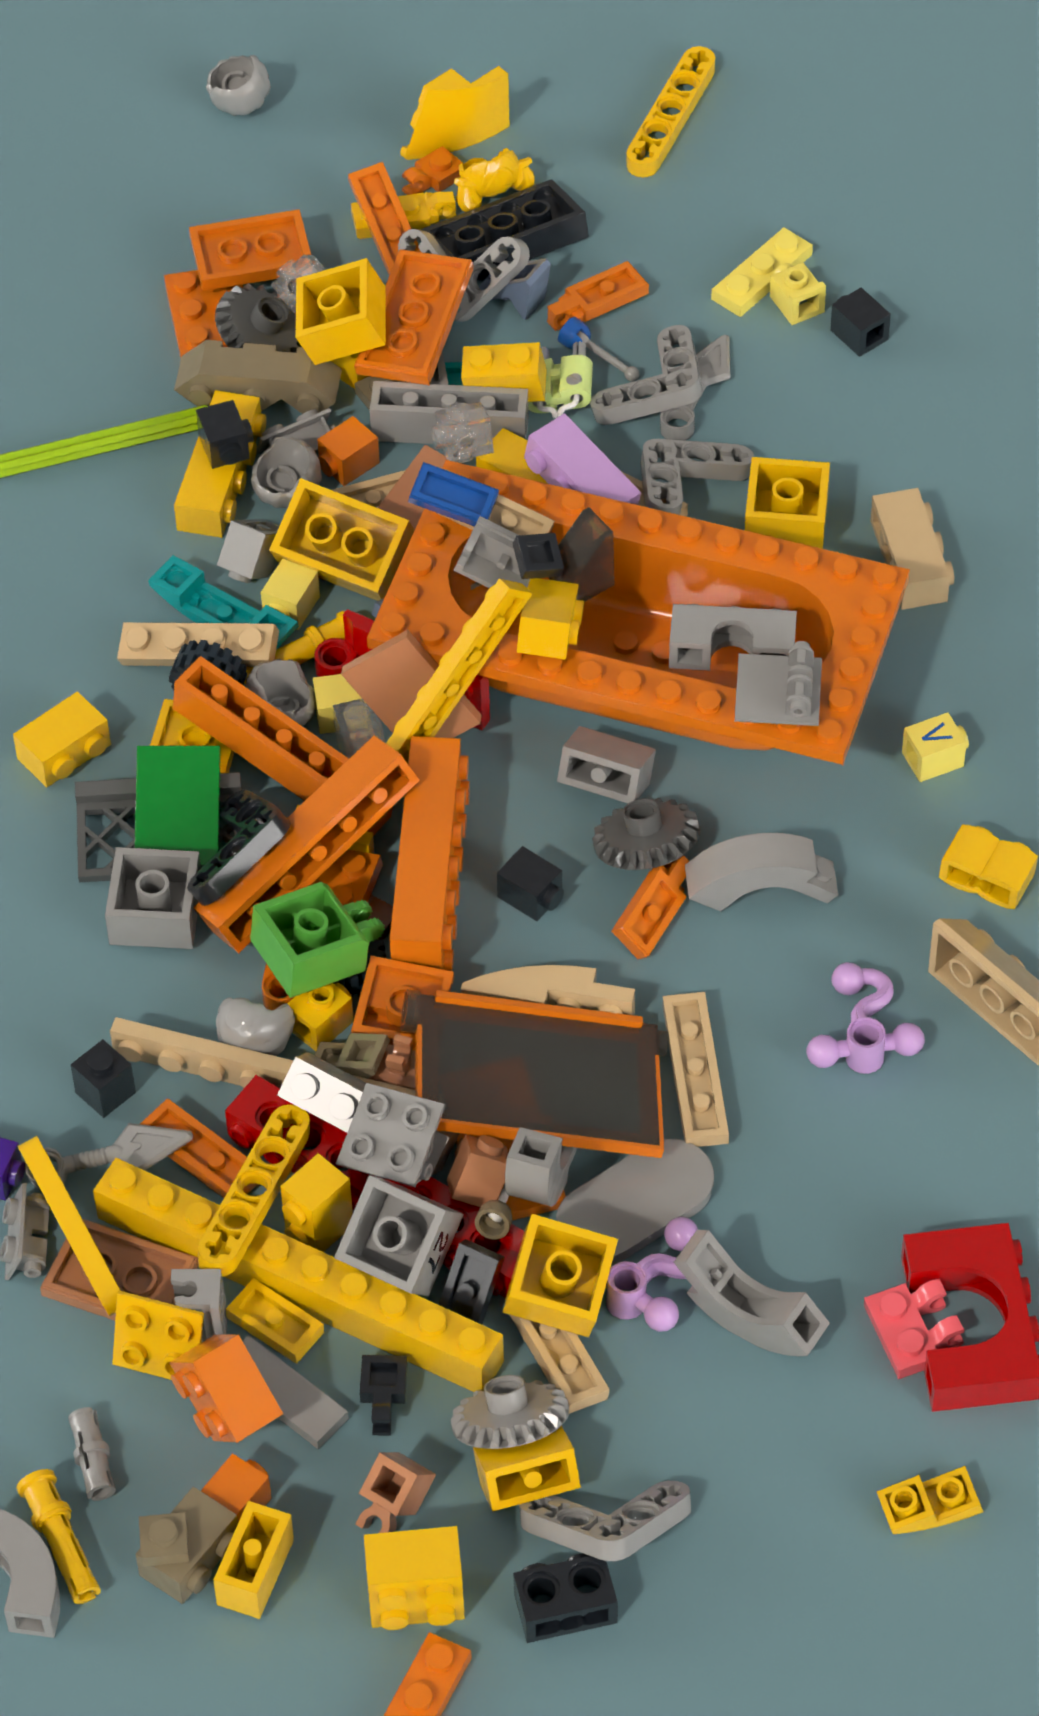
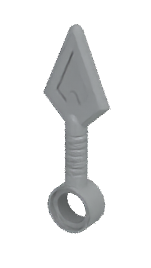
[660,335,730,440]
[25,1123,193,1191]

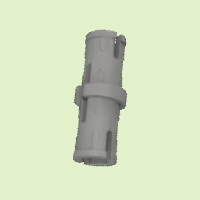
[68,1407,116,1501]

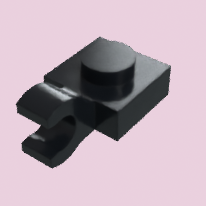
[360,1355,408,1436]

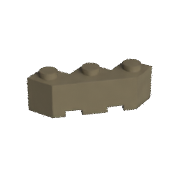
[174,340,342,414]

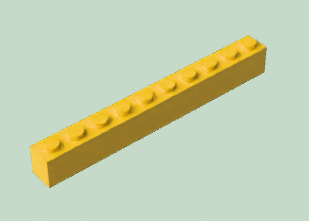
[93,1158,504,1392]

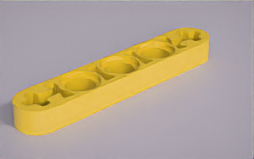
[626,46,715,178]
[198,1104,310,1277]
[18,1136,121,1317]

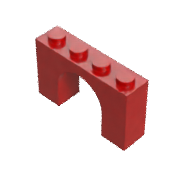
[901,1223,1039,1412]

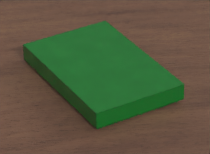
[135,746,221,868]

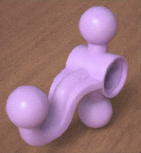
[806,962,925,1074]
[606,1217,698,1332]

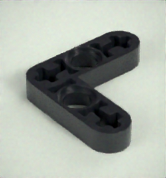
[187,789,291,906]

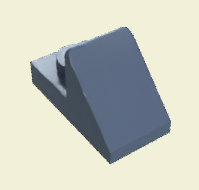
[479,258,551,320]

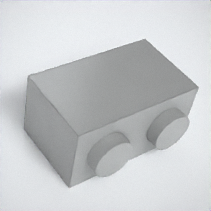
[557,726,656,803]

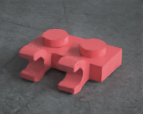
[864,1279,964,1380]

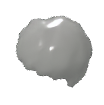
[206,55,271,116]
[251,436,322,508]
[246,659,315,726]
[216,997,295,1056]

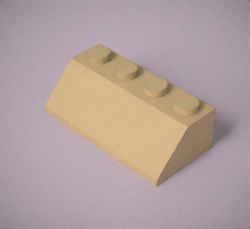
[928,918,1039,1066]

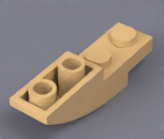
[461,965,635,1015]

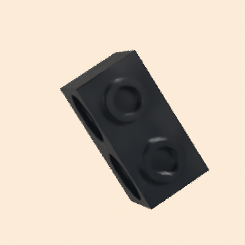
[513,1553,618,1643]

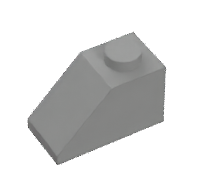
[217,519,279,583]

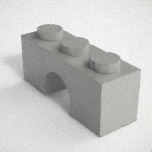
[669,604,797,671]

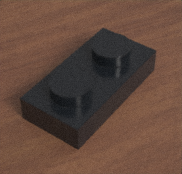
[438,1239,505,1325]

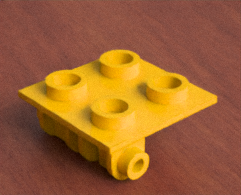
[112,1291,204,1380]

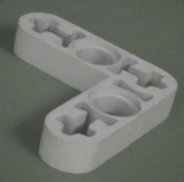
[398,229,530,322]
[590,325,703,425]
[640,439,754,515]
[519,1481,691,1561]

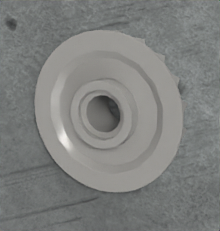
[451,1375,569,1449]

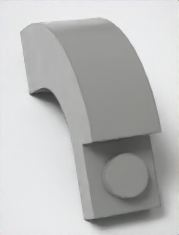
[685,833,838,912]
[505,1117,582,1207]
[673,1230,830,1356]
[0,1509,60,1638]

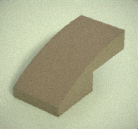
[315,1033,390,1079]

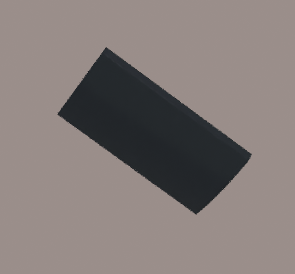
[421,179,589,280]

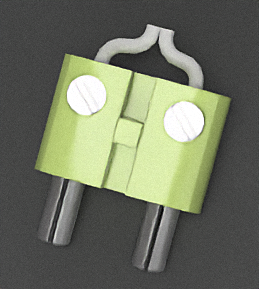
[528,341,593,418]

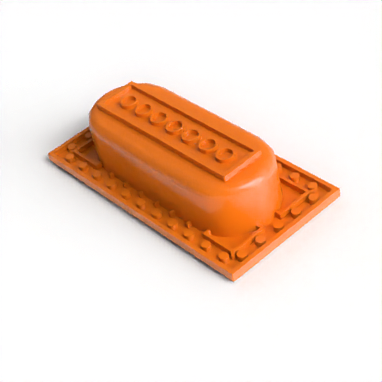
[367,460,910,766]

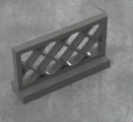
[75,772,242,882]

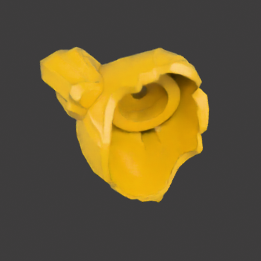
[454,148,535,212]

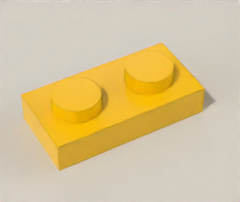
[226,1278,324,1364]

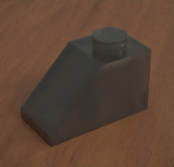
[549,507,615,602]

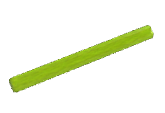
[0,405,208,478]

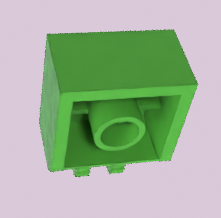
[250,882,385,998]

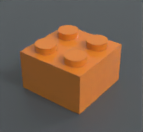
[169,1334,283,1443]

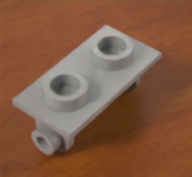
[256,408,335,453]
[0,1183,50,1280]

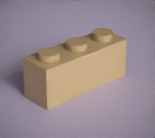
[871,488,954,610]

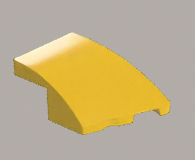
[400,66,510,160]

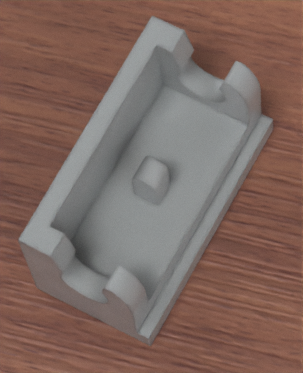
[453,516,529,588]
[171,1269,227,1342]

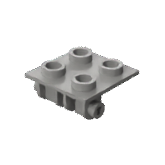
[734,641,822,726]
[336,1083,446,1187]

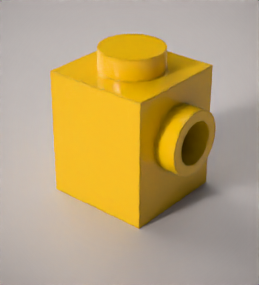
[287,983,354,1051]

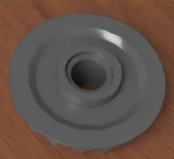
[215,283,302,353]
[592,798,700,870]

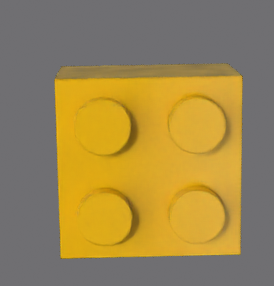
[295,258,386,365]
[745,457,830,549]
[503,1214,618,1338]
[364,1526,465,1630]

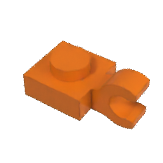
[402,146,463,195]

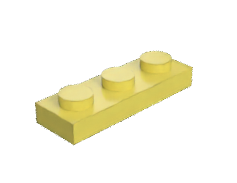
[711,227,813,317]

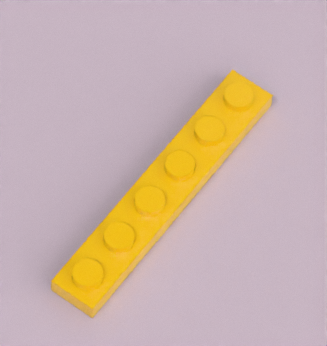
[386,578,533,763]

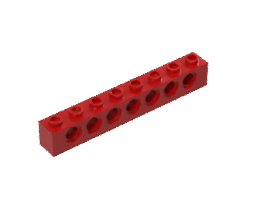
[225,1075,525,1298]

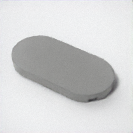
[556,1139,714,1265]

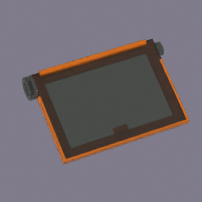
[401,989,669,1158]

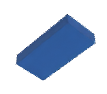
[408,462,499,527]

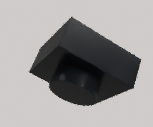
[512,533,564,579]

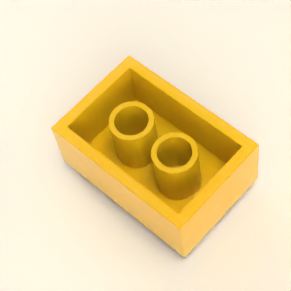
[269,478,414,601]

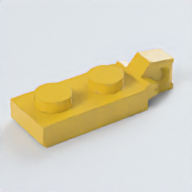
[351,191,456,239]

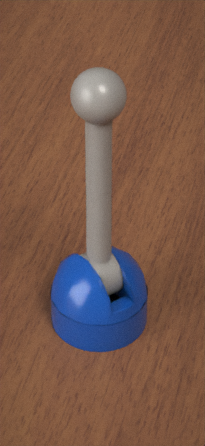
[558,317,640,382]

